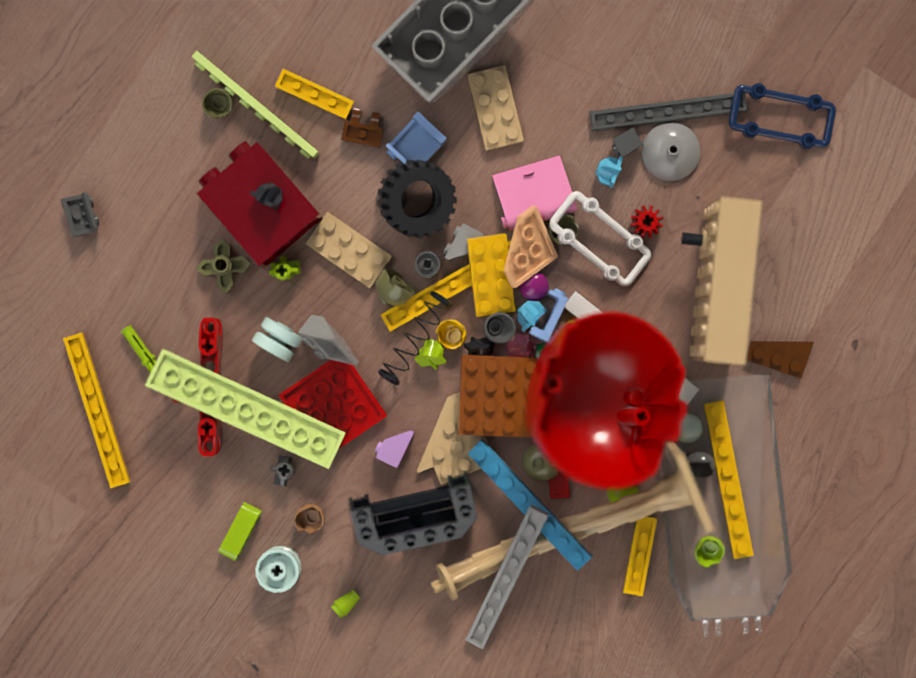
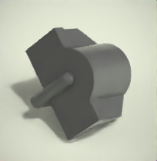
[270,455,295,487]

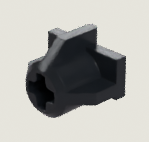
[249,182,283,211]
[463,336,495,356]

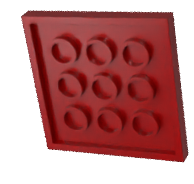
[278,360,388,449]

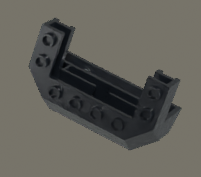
[348,471,478,555]

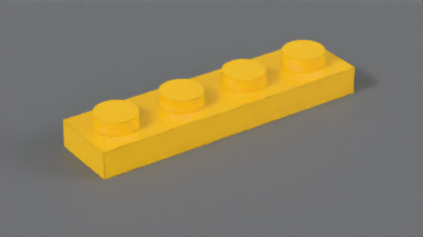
[275,69,355,120]
[622,516,657,597]

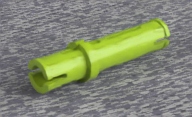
[121,325,156,373]

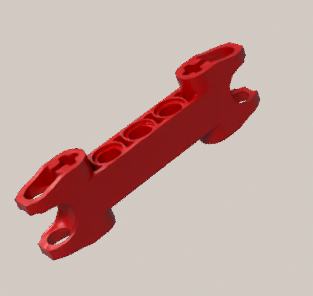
[198,318,223,456]

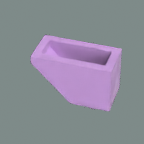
[374,430,415,468]

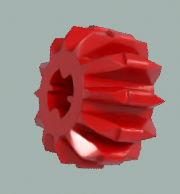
[630,205,664,238]

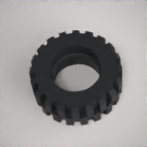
[377,159,457,238]

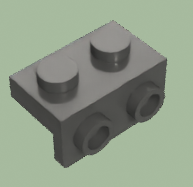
[60,191,99,238]

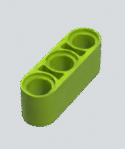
[218,502,262,561]

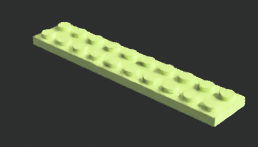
[145,349,345,469]

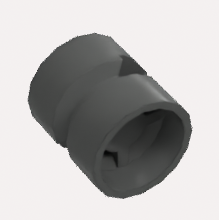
[415,251,441,278]

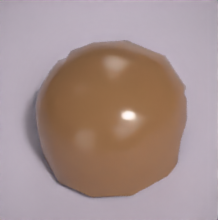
[294,504,325,534]

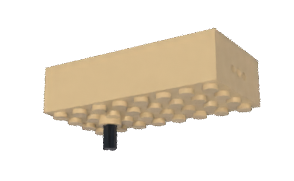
[681,197,762,365]

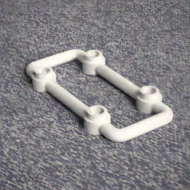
[550,191,651,287]

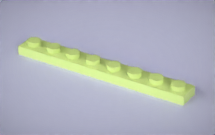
[192,51,319,160]

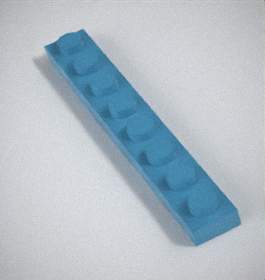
[468,439,593,571]

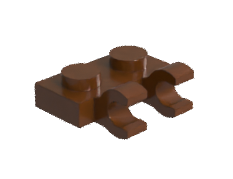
[341,108,384,148]

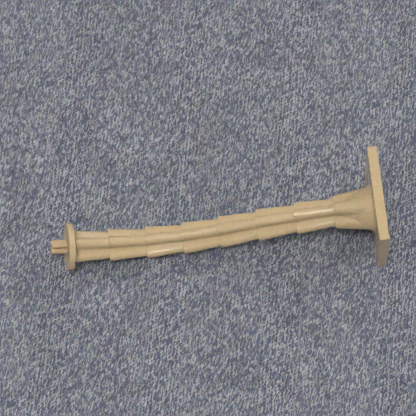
[431,442,714,601]

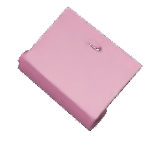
[492,156,577,232]

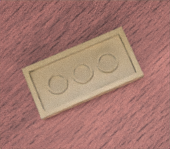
[467,65,524,151]
[305,212,392,288]

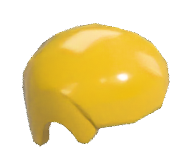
[436,319,467,349]

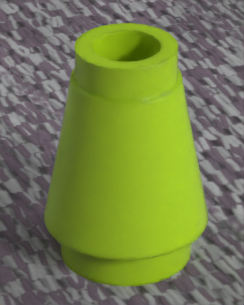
[331,590,360,618]

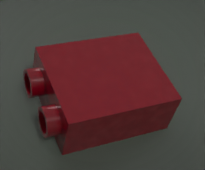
[196,141,323,269]

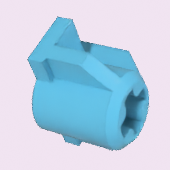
[595,156,623,188]
[517,300,548,332]

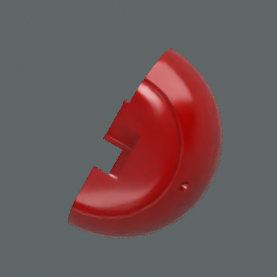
[524,311,688,489]

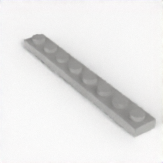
[465,505,549,650]

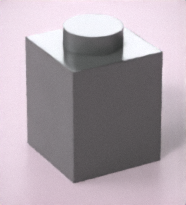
[612,128,644,157]

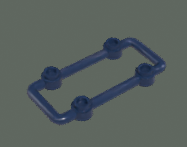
[729,83,836,149]

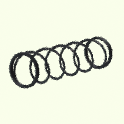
[378,291,452,386]

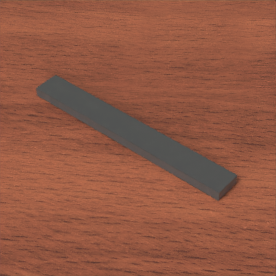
[589,92,748,132]

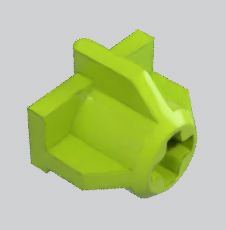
[269,256,301,281]
[415,339,446,370]

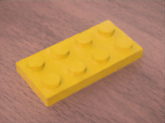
[466,233,515,317]

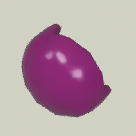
[518,272,549,301]

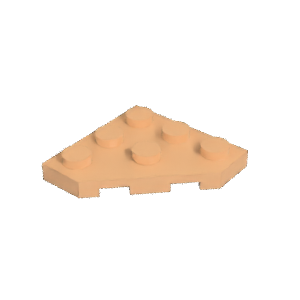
[504,206,558,288]

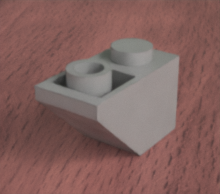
[443,223,484,261]

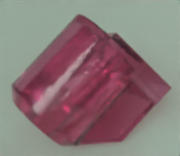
[506,333,537,358]

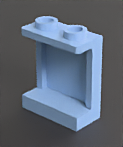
[386,112,447,164]
[528,288,568,342]

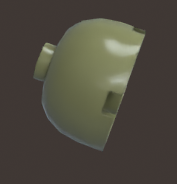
[375,268,415,306]
[522,444,560,481]

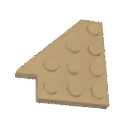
[417,392,488,485]

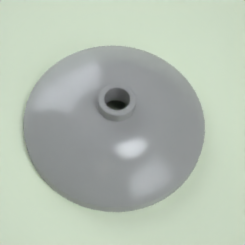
[642,122,701,181]

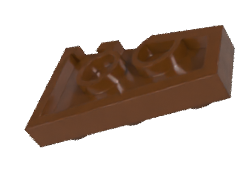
[746,341,814,379]

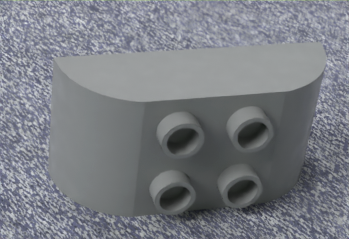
[371,0,534,103]

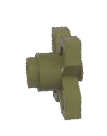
[196,239,251,293]

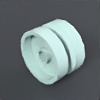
[252,317,303,362]
[255,546,302,593]

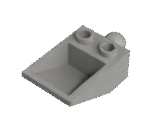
[298,315,359,365]

